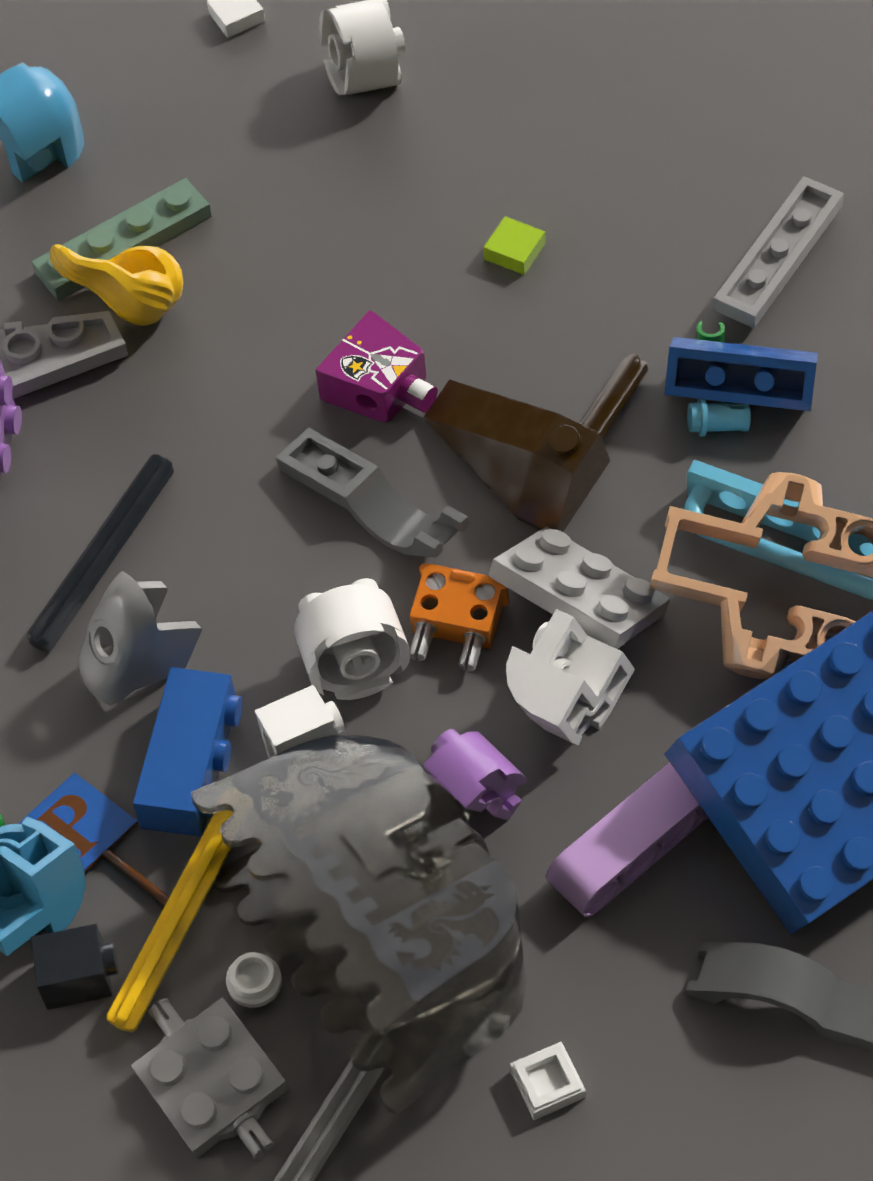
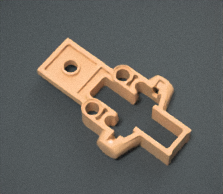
[649,472,873,679]

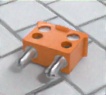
[409,563,510,672]

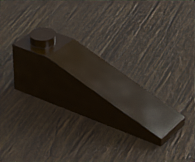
[424,379,611,532]

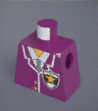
[315,310,438,423]

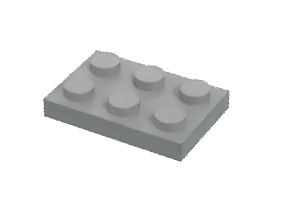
[488,526,671,649]

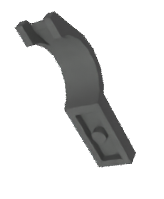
[275,427,470,557]
[686,941,873,1052]

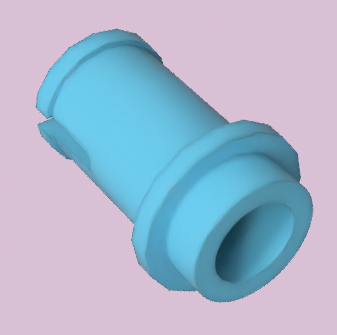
[687,399,751,437]

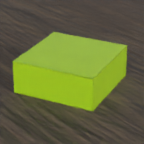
[483,216,546,275]

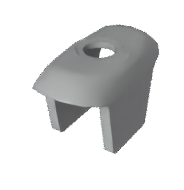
[78,571,202,705]

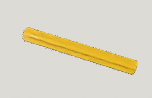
[107,790,253,1032]

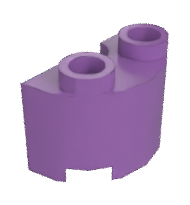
[422,729,527,820]

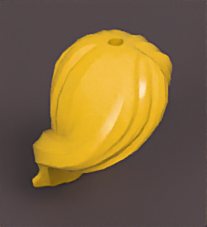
[49,244,184,326]

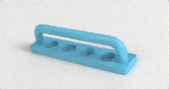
[684,460,873,600]

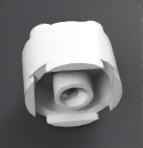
[319,0,405,95]
[294,578,410,700]

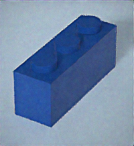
[664,337,818,411]
[133,667,243,837]

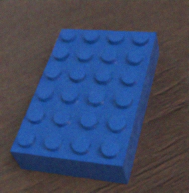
[664,611,873,935]

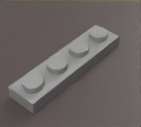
[713,176,844,328]

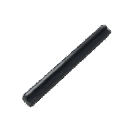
[27,454,174,652]

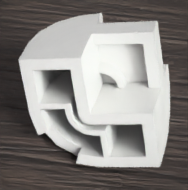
[506,609,635,746]

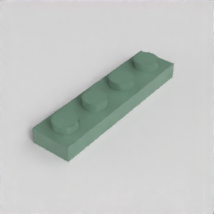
[32,178,212,301]

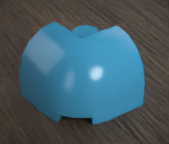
[0,63,85,182]
[0,817,86,956]

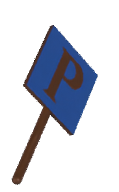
[18,772,169,906]

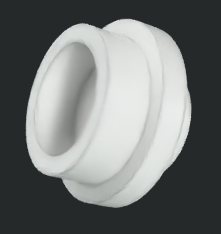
[226,952,282,1008]

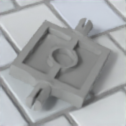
[131,997,290,1160]

